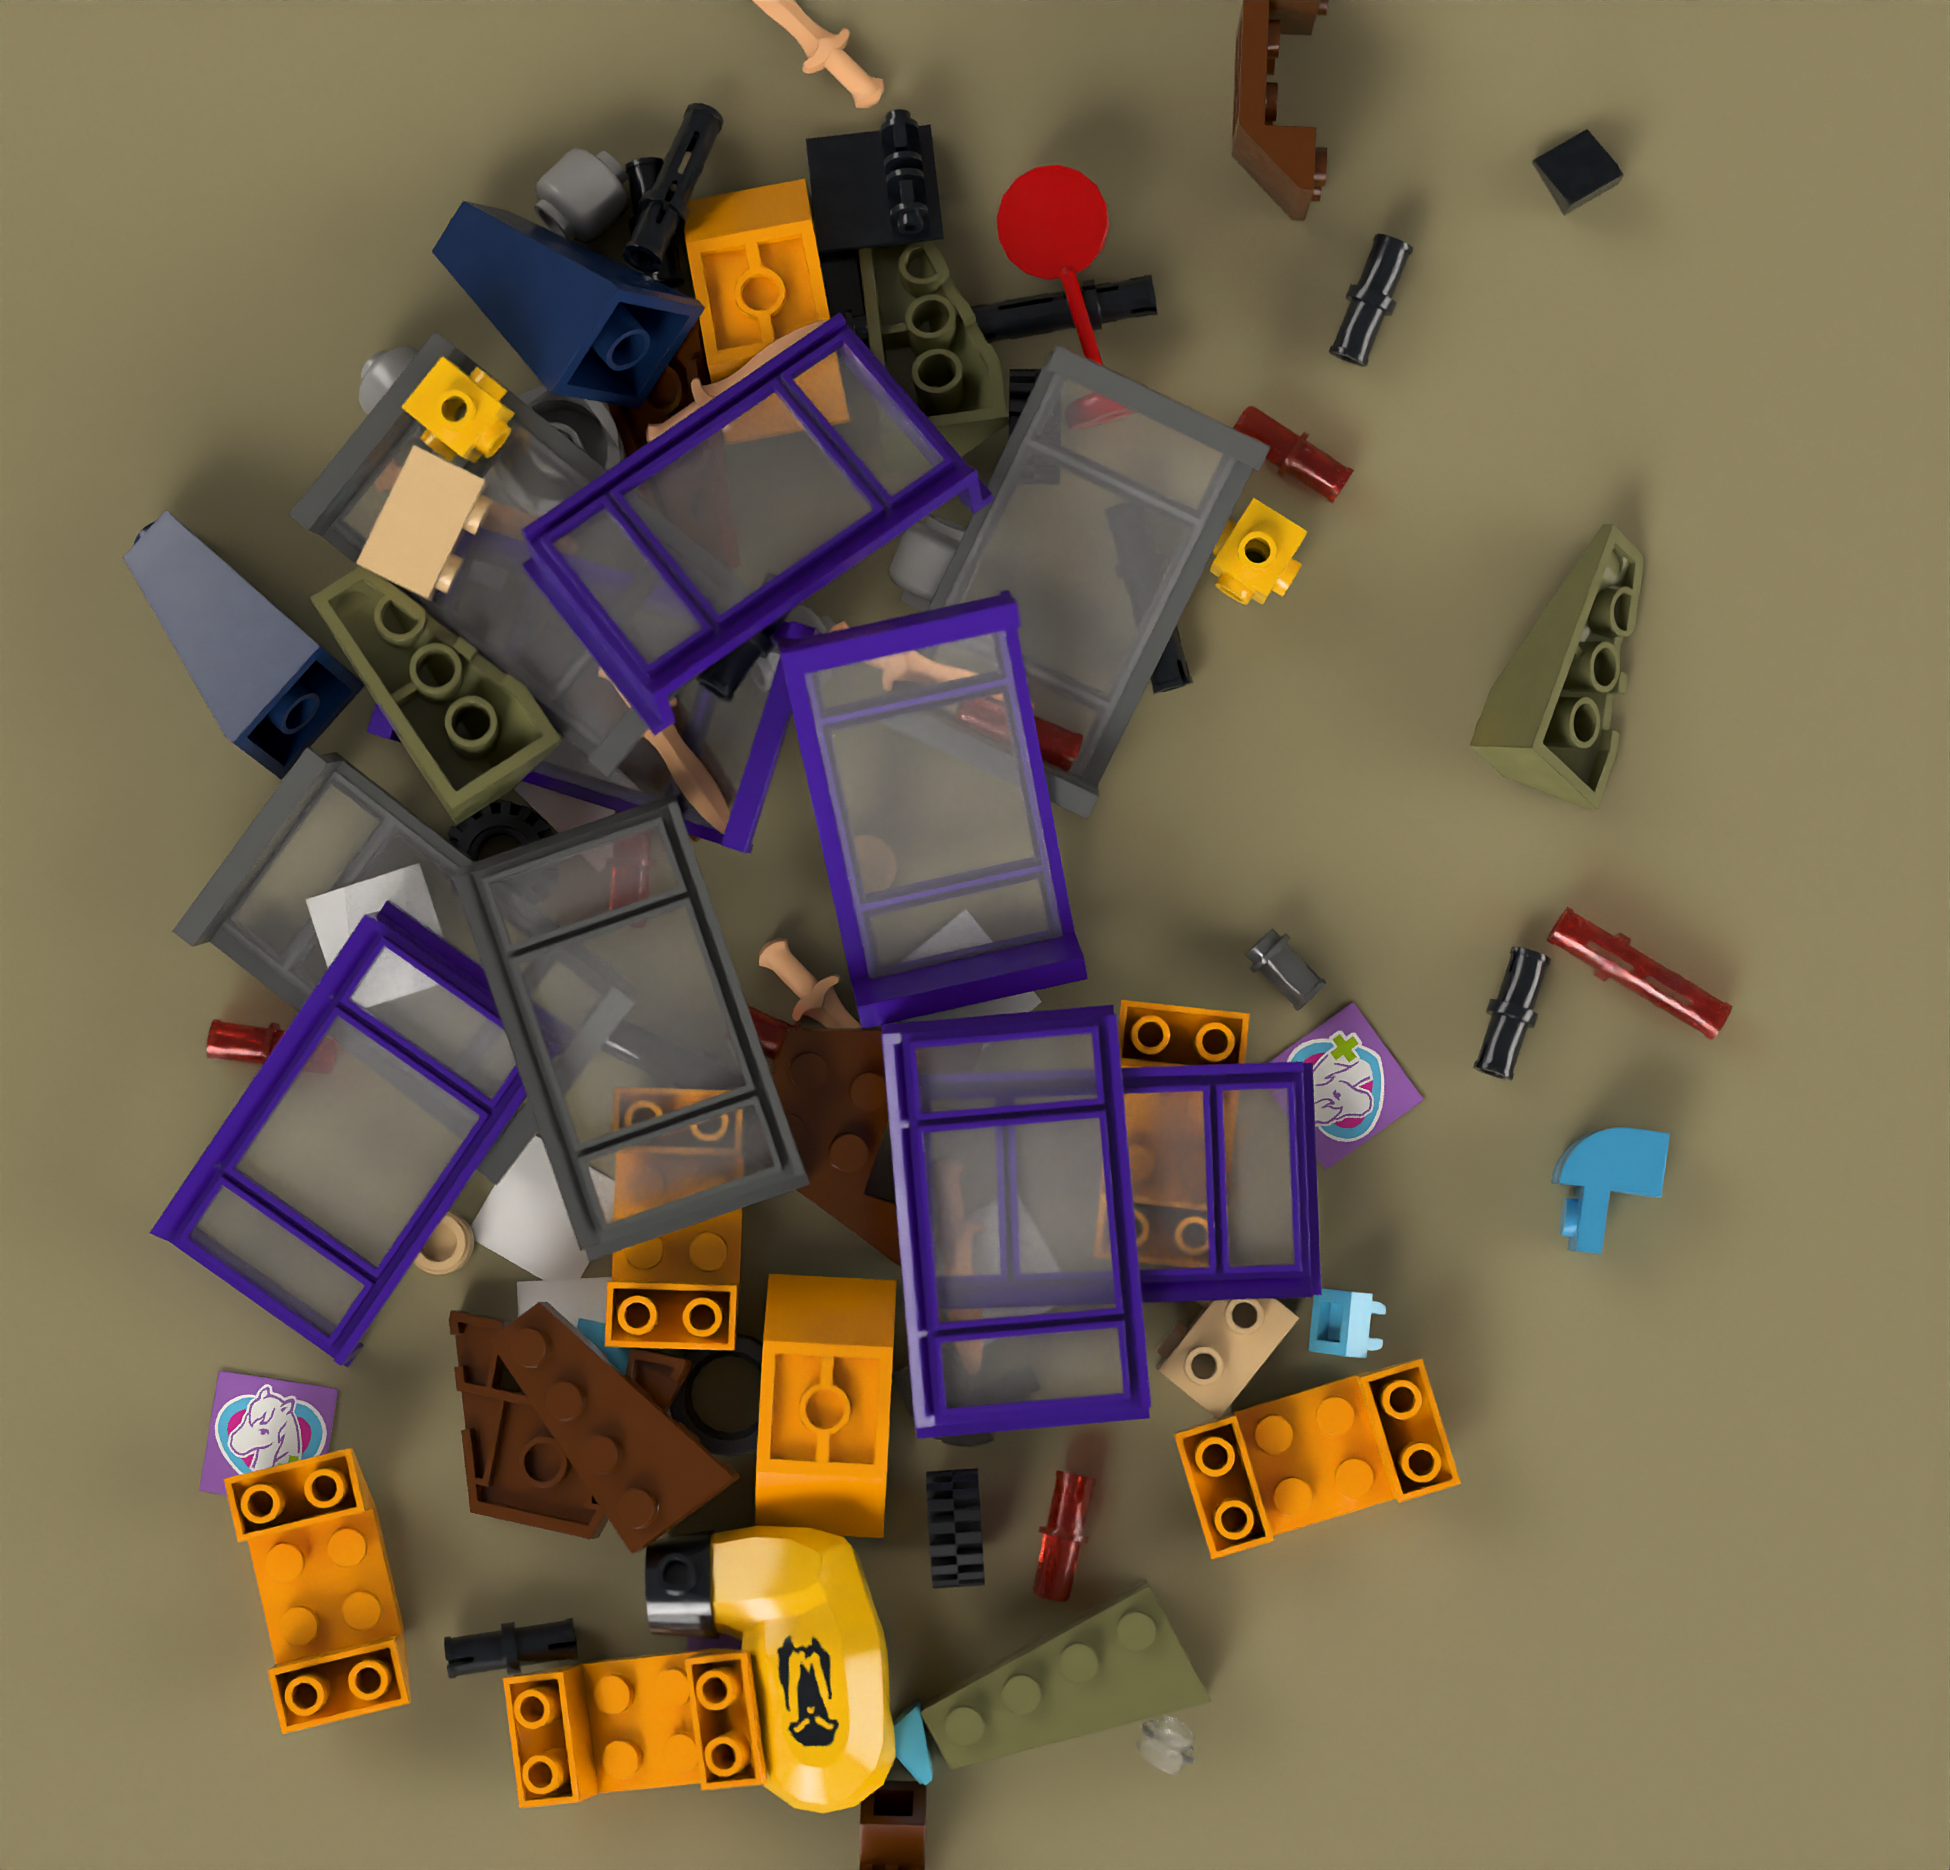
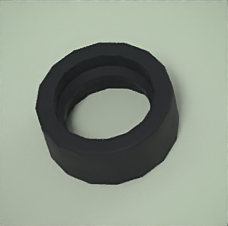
[670,1334,763,1457]

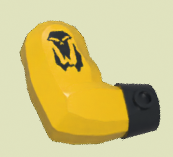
[645,1526,896,1813]

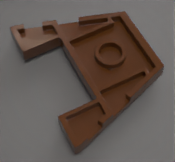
[743,1028,984,1267]
[449,1310,693,1539]

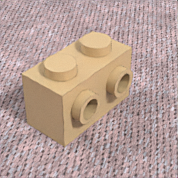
[356,445,493,601]
[1155,1298,1299,1419]

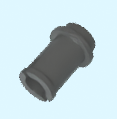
[1245,928,1327,1011]

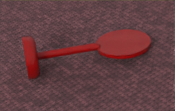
[996,164,1144,431]

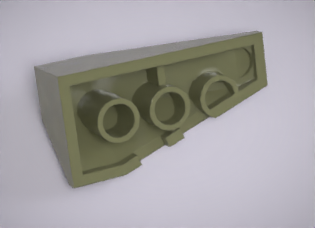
[858,241,1009,473]
[1470,524,1645,809]
[310,566,562,825]

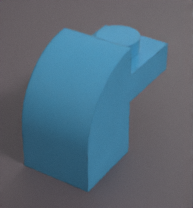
[1551,1127,1670,1254]

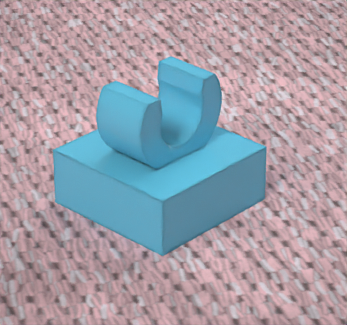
[1308,1288,1386,1358]

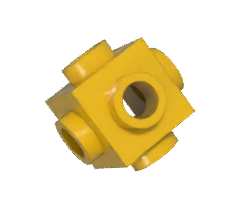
[402,356,515,464]
[1209,498,1308,605]

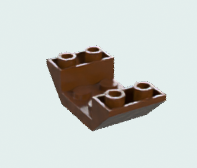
[1232,0,1328,221]

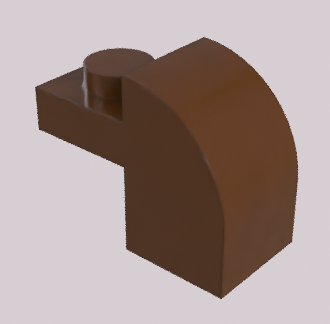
[859,1780,927,1870]

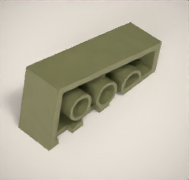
[920,1579,1212,1770]

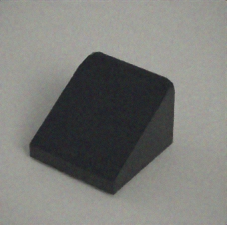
[1532,129,1624,216]

